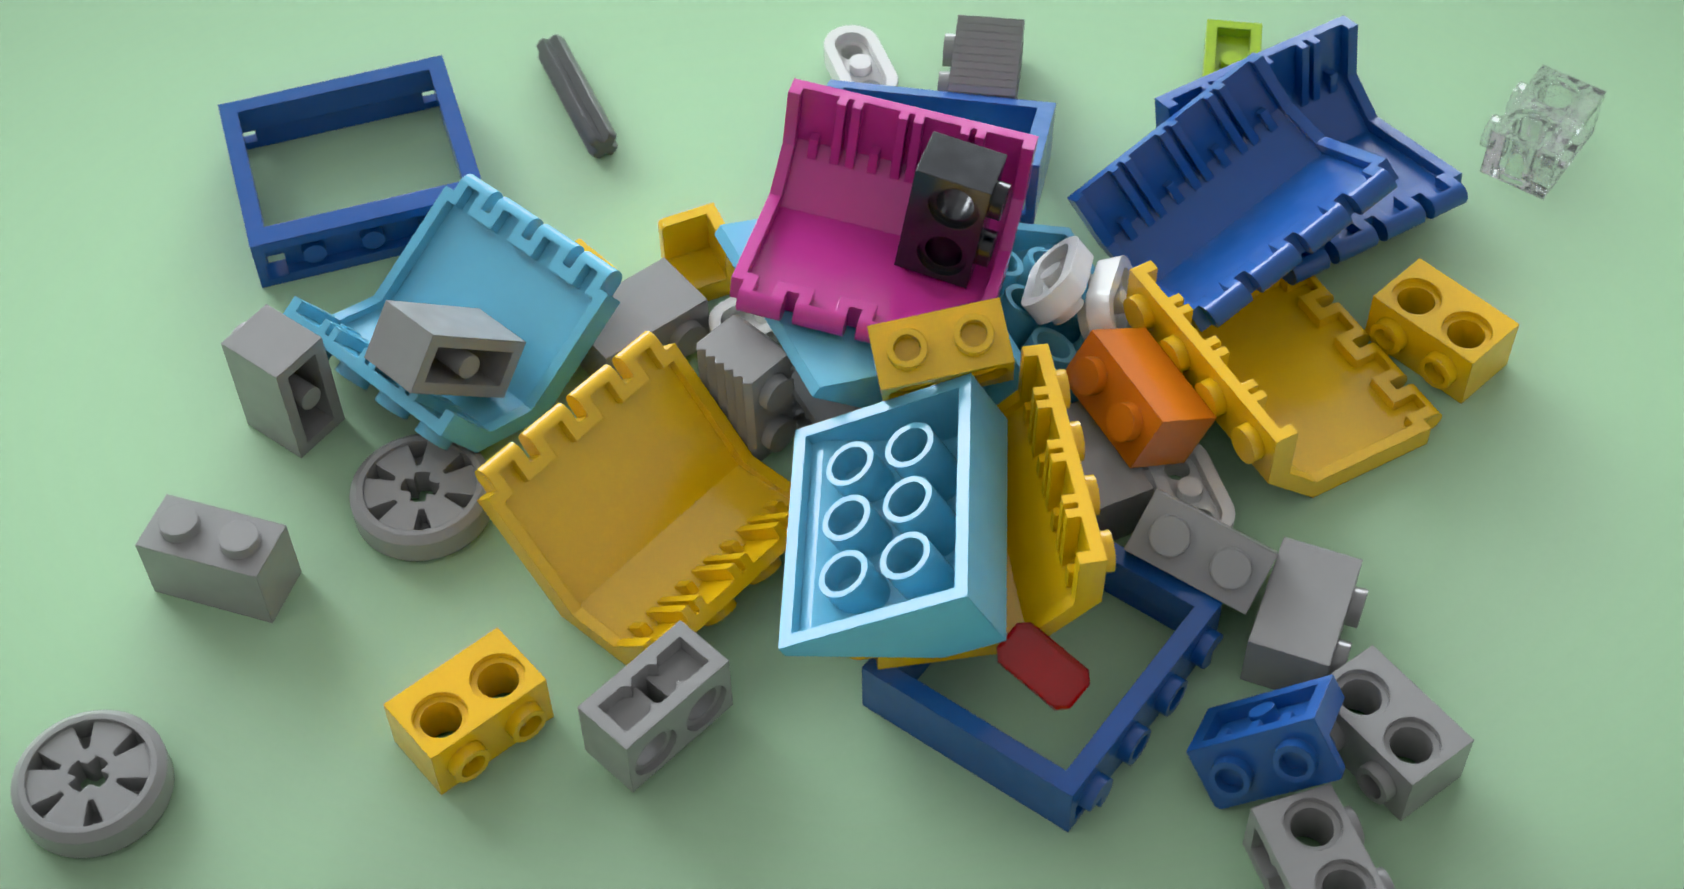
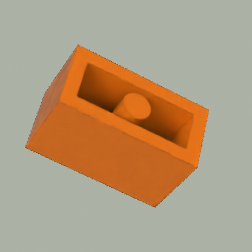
[1065,327,1217,468]

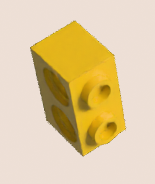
[1365,258,1519,404]
[867,297,1015,401]
[383,627,554,795]

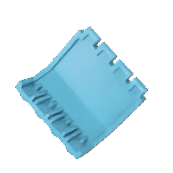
[283,174,622,453]

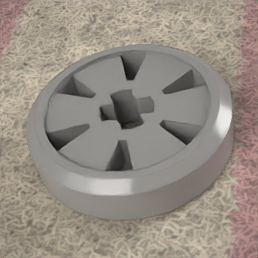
[349,434,490,561]
[11,710,174,858]

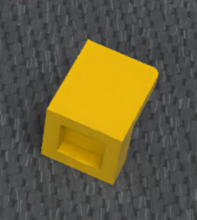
[658,202,735,301]

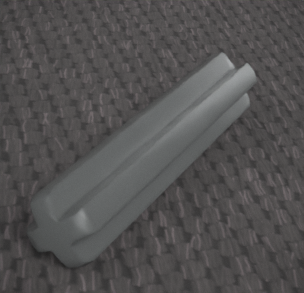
[537,34,618,158]

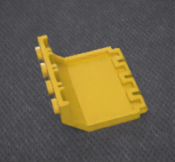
[1123,260,1442,498]
[475,331,791,665]
[850,343,1116,670]

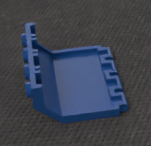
[1155,15,1468,285]
[1067,52,1399,332]

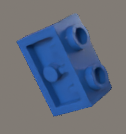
[1186,674,1346,809]

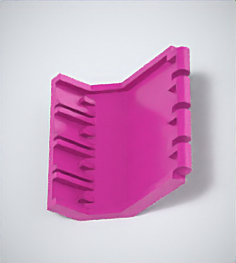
[730,78,1039,343]

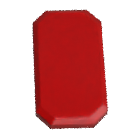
[996,622,1090,711]

